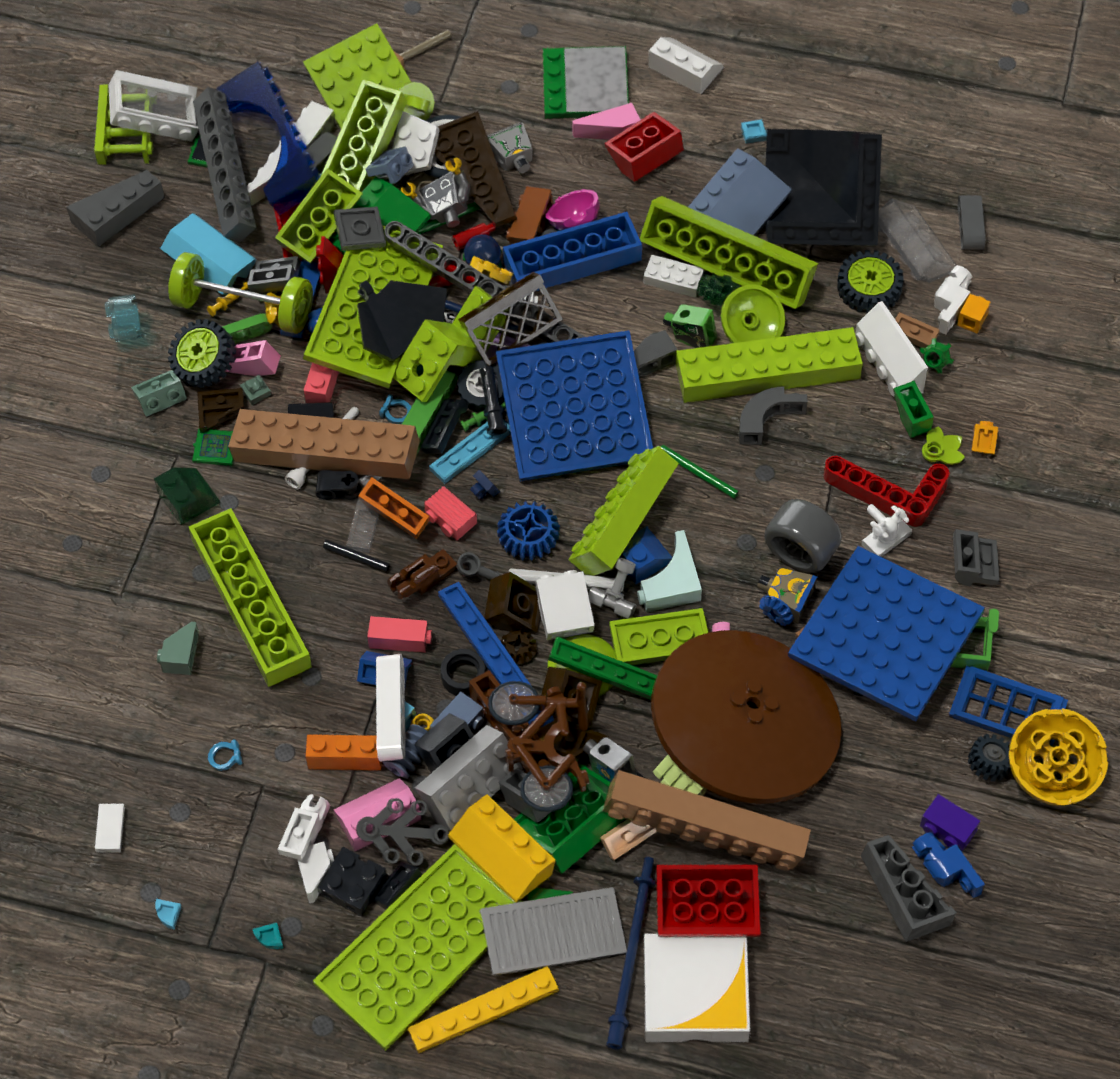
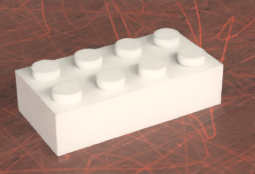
[643,255,704,298]

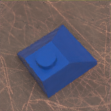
[619,526,673,584]

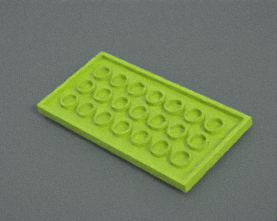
[303,225,443,389]
[313,844,522,1051]

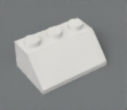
[648,37,724,94]

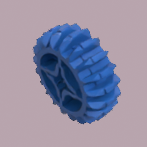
[497,500,560,561]

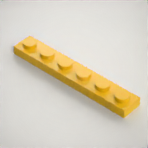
[408,966,559,1054]

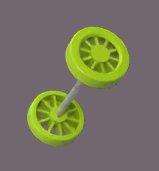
[168,252,313,334]

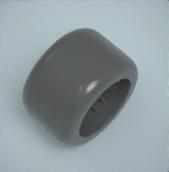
[764,499,842,573]

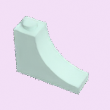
[637,530,702,613]

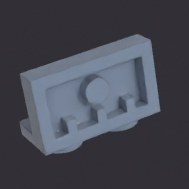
[365,146,413,184]

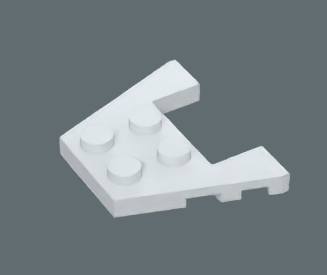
[376,111,440,180]

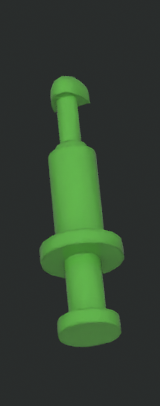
[460,402,505,431]

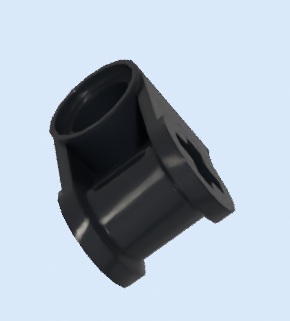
[315,470,361,500]

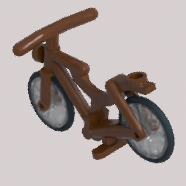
[488,681,590,812]

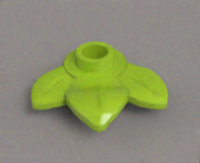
[922,426,965,465]

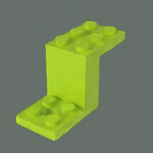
[393,286,508,402]

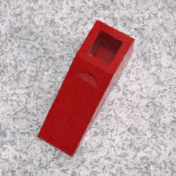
[316,236,344,293]

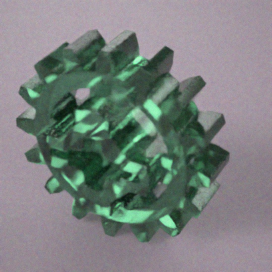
[697,274,742,306]

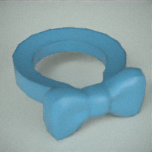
[379,395,411,424]
[208,740,243,771]

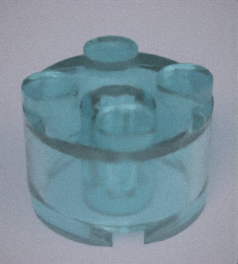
[104,294,142,342]

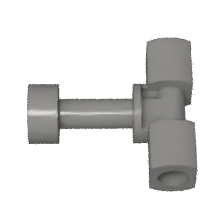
[588,558,637,619]

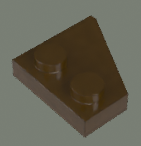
[197,388,244,433]

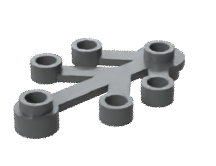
[356,798,449,865]

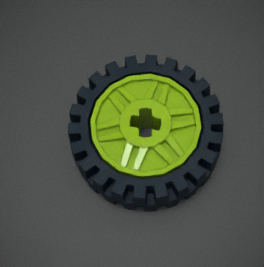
[837,250,904,314]
[168,319,236,388]

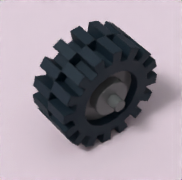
[968,734,1011,781]

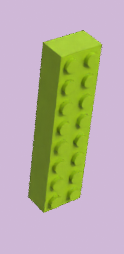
[639,196,818,309]
[676,327,863,403]
[189,508,312,687]

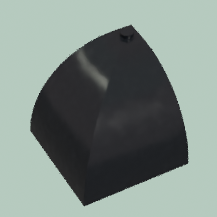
[765,129,882,246]

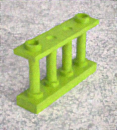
[94,84,156,165]

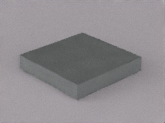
[334,207,386,251]

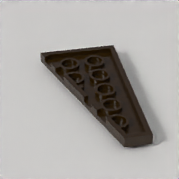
[434,111,517,227]

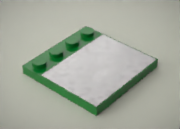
[543,46,629,119]

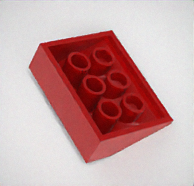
[656,865,760,937]

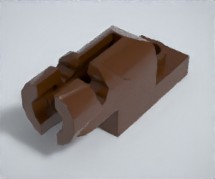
[387,549,457,600]

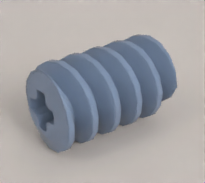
[383,724,428,779]

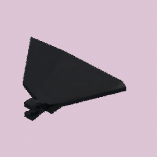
[357,280,447,361]

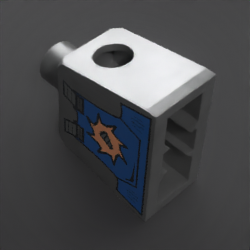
[583,738,637,782]

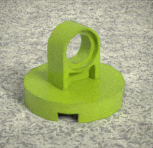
[397,82,435,121]

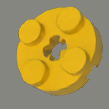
[470,256,513,286]

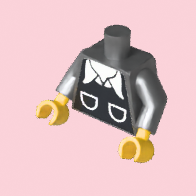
[401,158,471,228]

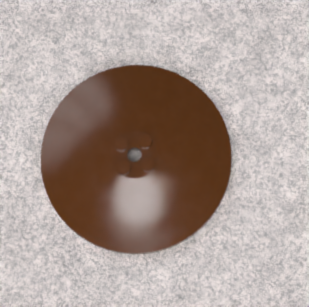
[651,630,841,804]

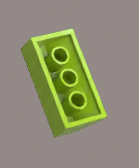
[275,168,363,264]

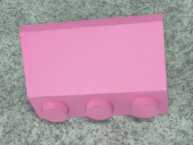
[333,778,421,851]

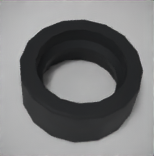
[440,649,486,696]

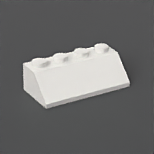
[855,301,928,396]

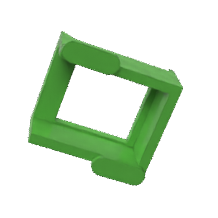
[950,609,999,671]

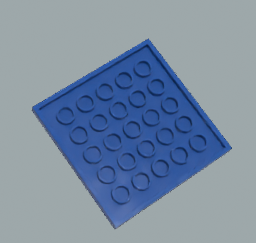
[496,330,653,481]
[788,546,985,722]

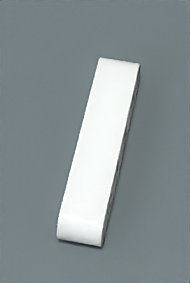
[376,654,405,762]

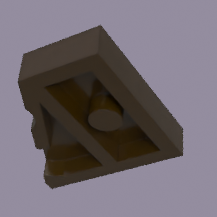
[554,722,609,761]

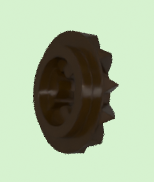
[501,629,537,665]

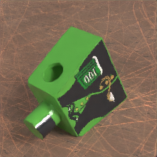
[663,304,717,348]

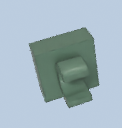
[240,375,271,405]

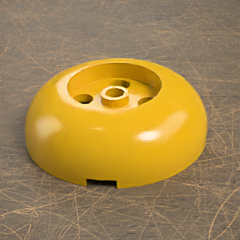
[1009,709,1108,806]

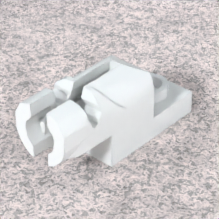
[934,265,972,335]
[278,795,330,860]

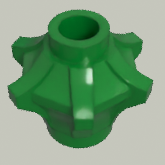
[920,338,954,373]

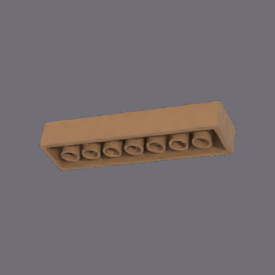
[228,409,420,479]
[603,770,811,871]

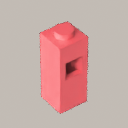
[367,616,432,653]

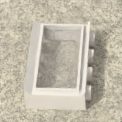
[109,70,199,141]

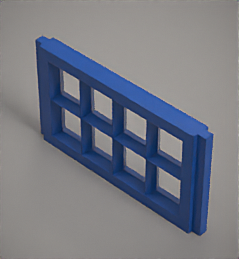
[949,666,1068,747]

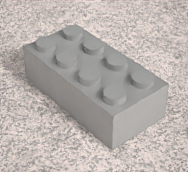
[415,725,523,831]

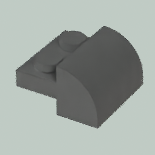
[247,256,301,294]
[953,529,999,587]

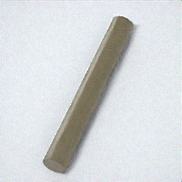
[399,30,452,61]

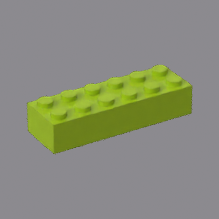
[320,79,407,192]
[569,446,679,576]

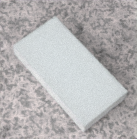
[95,804,125,853]

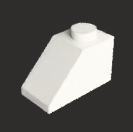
[297,842,334,904]

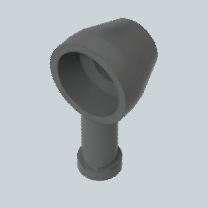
[456,552,500,580]

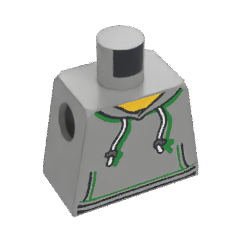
[487,122,532,173]

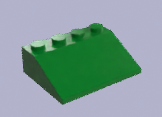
[329,176,431,255]
[514,763,626,874]

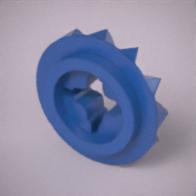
[759,595,794,626]

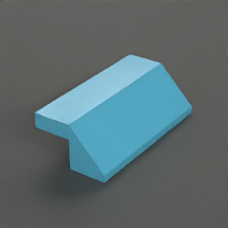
[160,213,257,295]

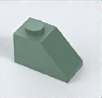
[157,622,199,675]

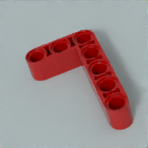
[823,456,949,527]

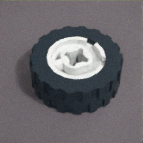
[457,360,504,412]

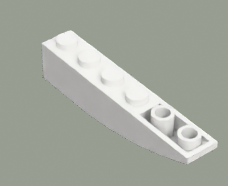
[247,101,335,206]

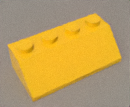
[448,794,555,903]

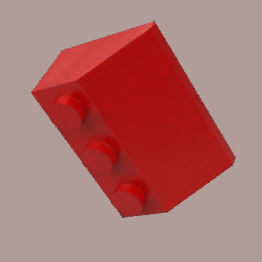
[605,112,684,182]

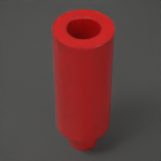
[452,223,496,251]

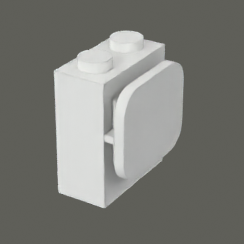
[536,570,594,640]

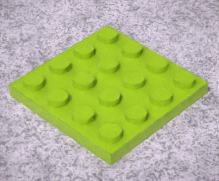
[303,23,411,129]

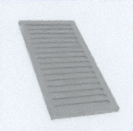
[480,887,627,976]

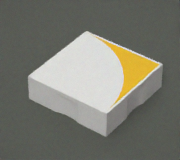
[644,934,750,1042]

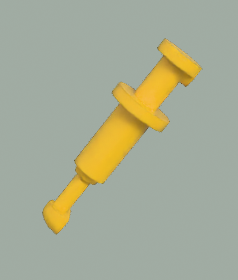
[207,282,249,316]

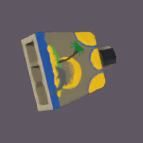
[757,568,817,623]

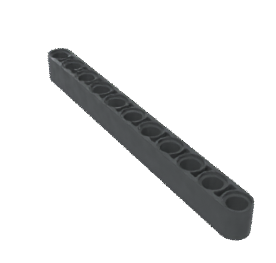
[385,221,585,343]

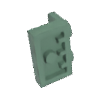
[131,370,187,416]

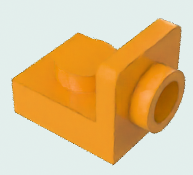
[971,421,998,455]

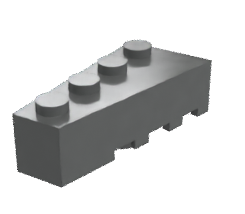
[67,170,164,247]
[861,835,957,942]

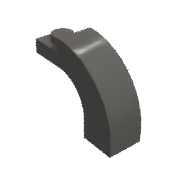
[739,387,808,445]

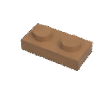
[895,312,940,348]

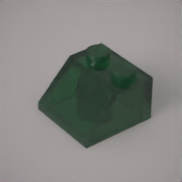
[154,467,221,525]

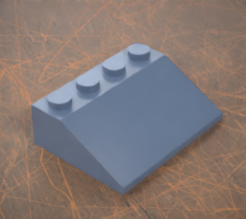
[688,148,792,236]

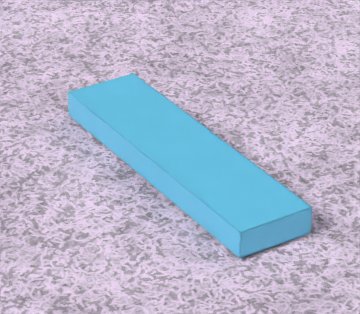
[429,419,510,484]

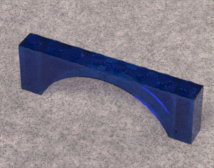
[216,61,322,215]

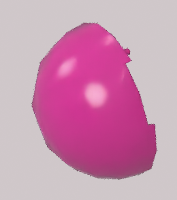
[545,189,600,231]

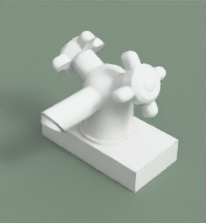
[862,504,912,557]

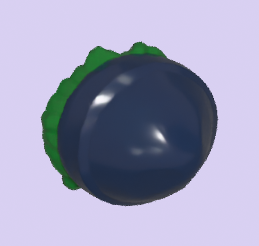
[462,234,502,268]

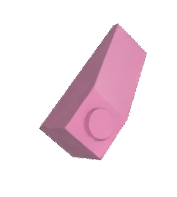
[572,103,640,140]
[224,340,281,376]

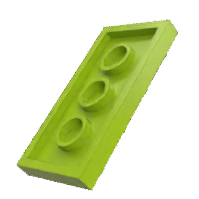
[609,608,708,665]

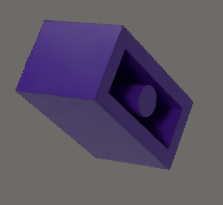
[920,794,980,852]

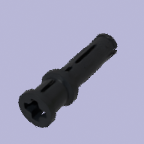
[479,366,507,436]

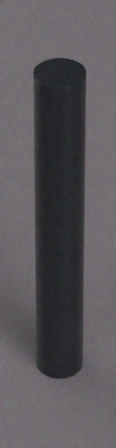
[323,540,390,572]

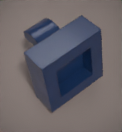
[470,470,501,500]

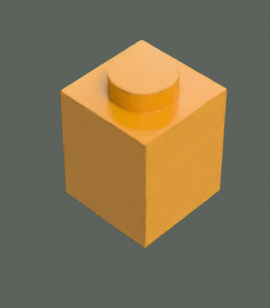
[957,293,990,334]

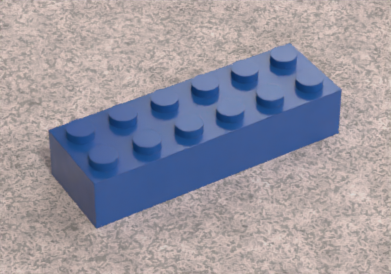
[503,212,642,291]

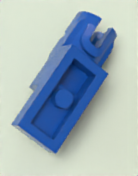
[912,832,984,898]

